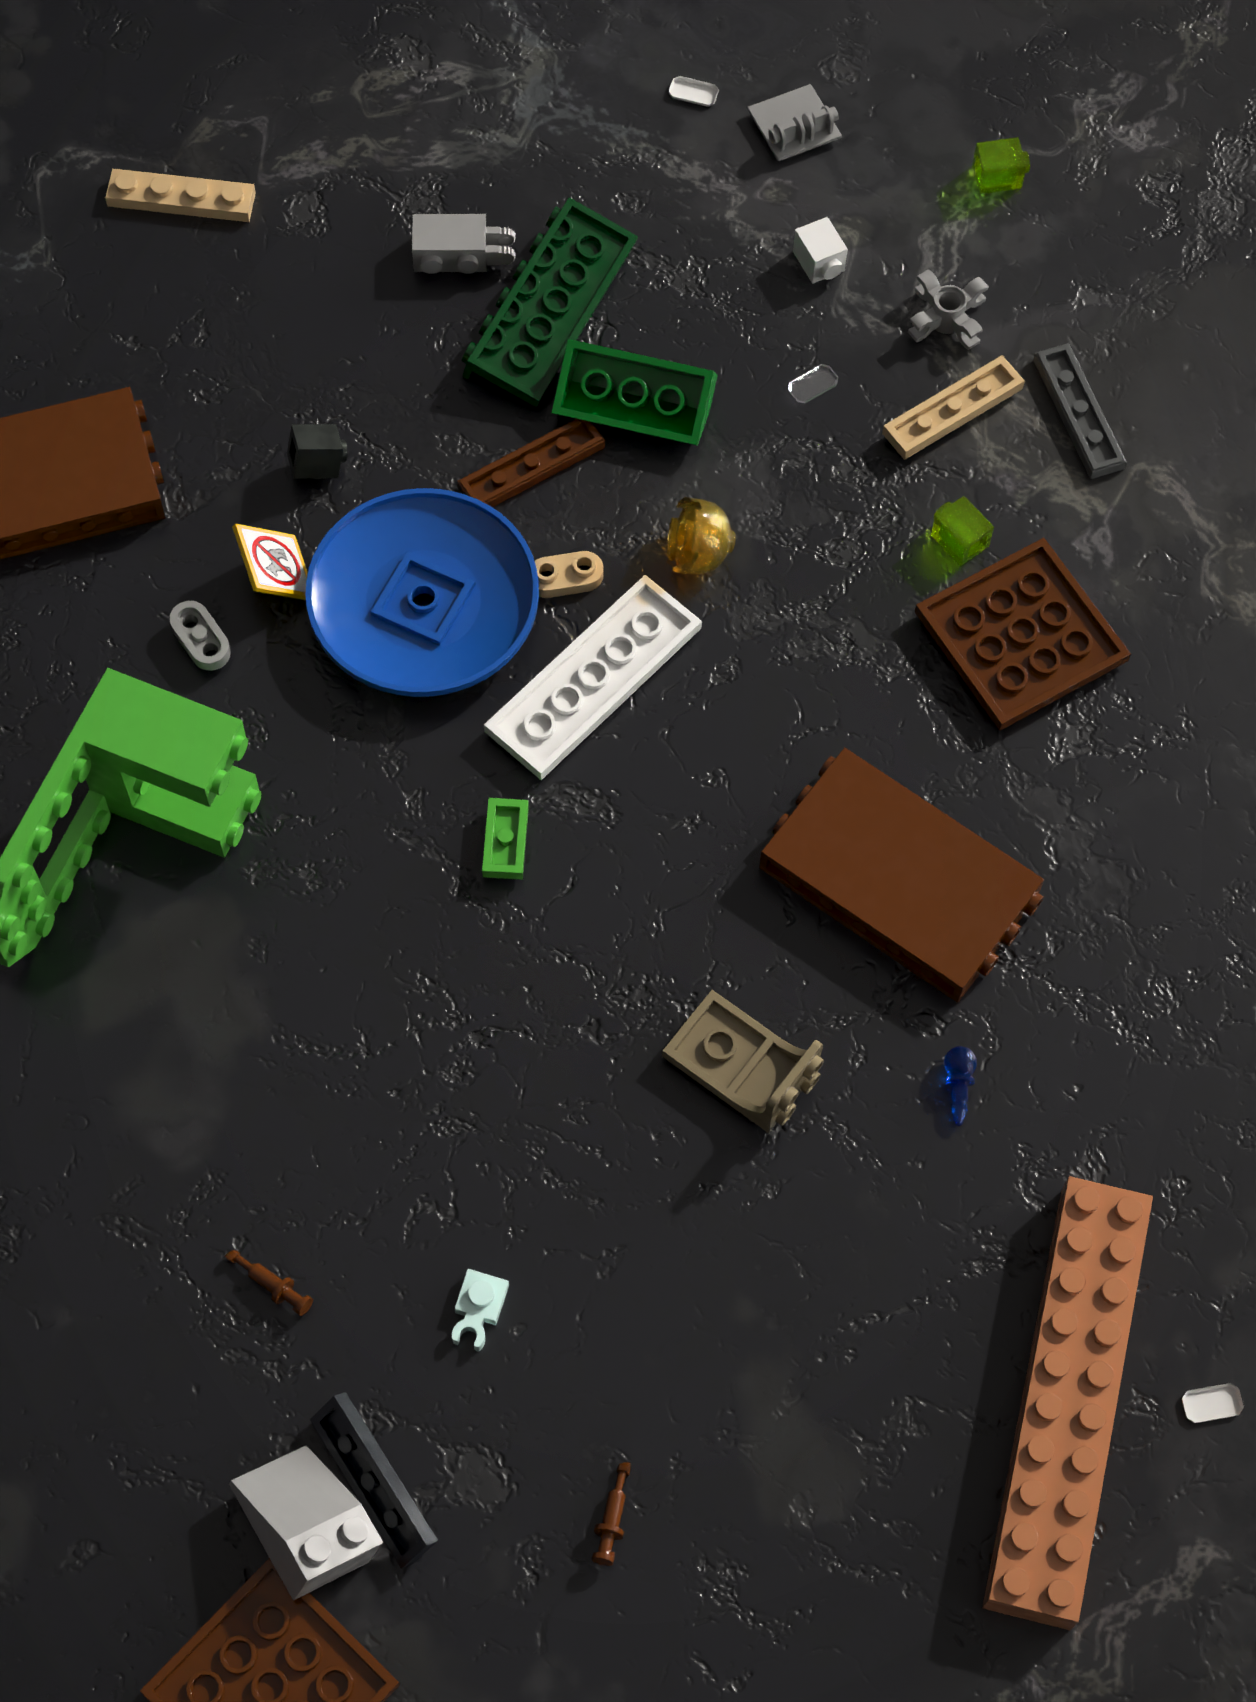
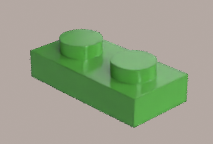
[482,798,529,880]

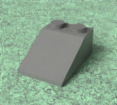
[229,1445,383,1601]

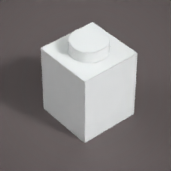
[793,217,848,284]

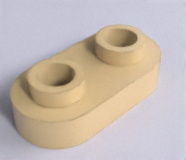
[535,551,603,598]

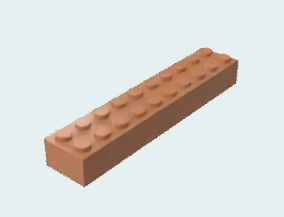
[982,1176,1153,1630]

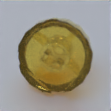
[667,497,736,575]

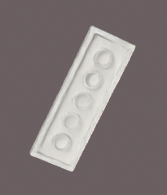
[484,575,702,780]

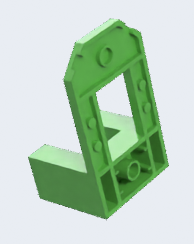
[0,668,261,967]

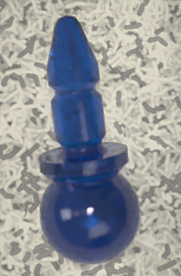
[944,1046,977,1126]

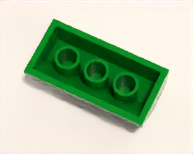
[552,339,718,446]

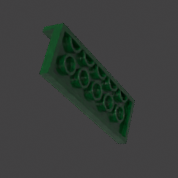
[461,197,638,408]

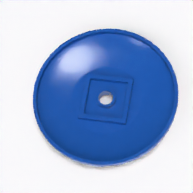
[305,488,539,697]

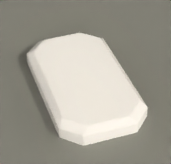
[669,76,719,107]
[1182,1383,1244,1424]

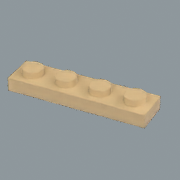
[105,168,256,222]
[882,355,1025,460]

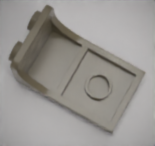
[662,990,824,1133]

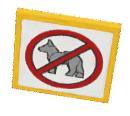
[232,524,308,600]

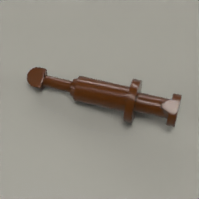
[224,1250,313,1316]
[592,1462,631,1566]

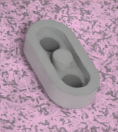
[170,601,231,671]

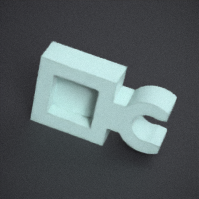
[452,1269,509,1351]

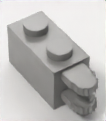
[412,214,515,274]

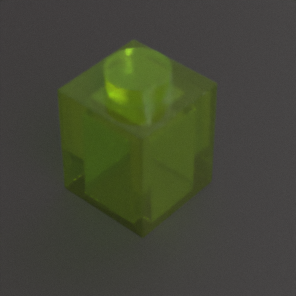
[972,137,1030,194]
[931,496,994,566]

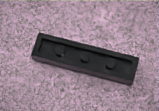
[310,1392,438,1569]

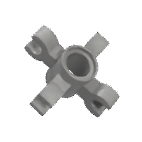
[908,269,989,350]

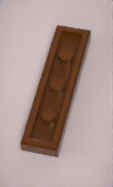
[457,419,605,507]

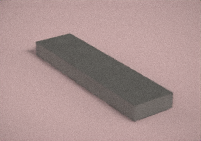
[1033,343,1127,479]

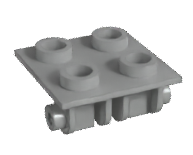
[747,84,842,161]

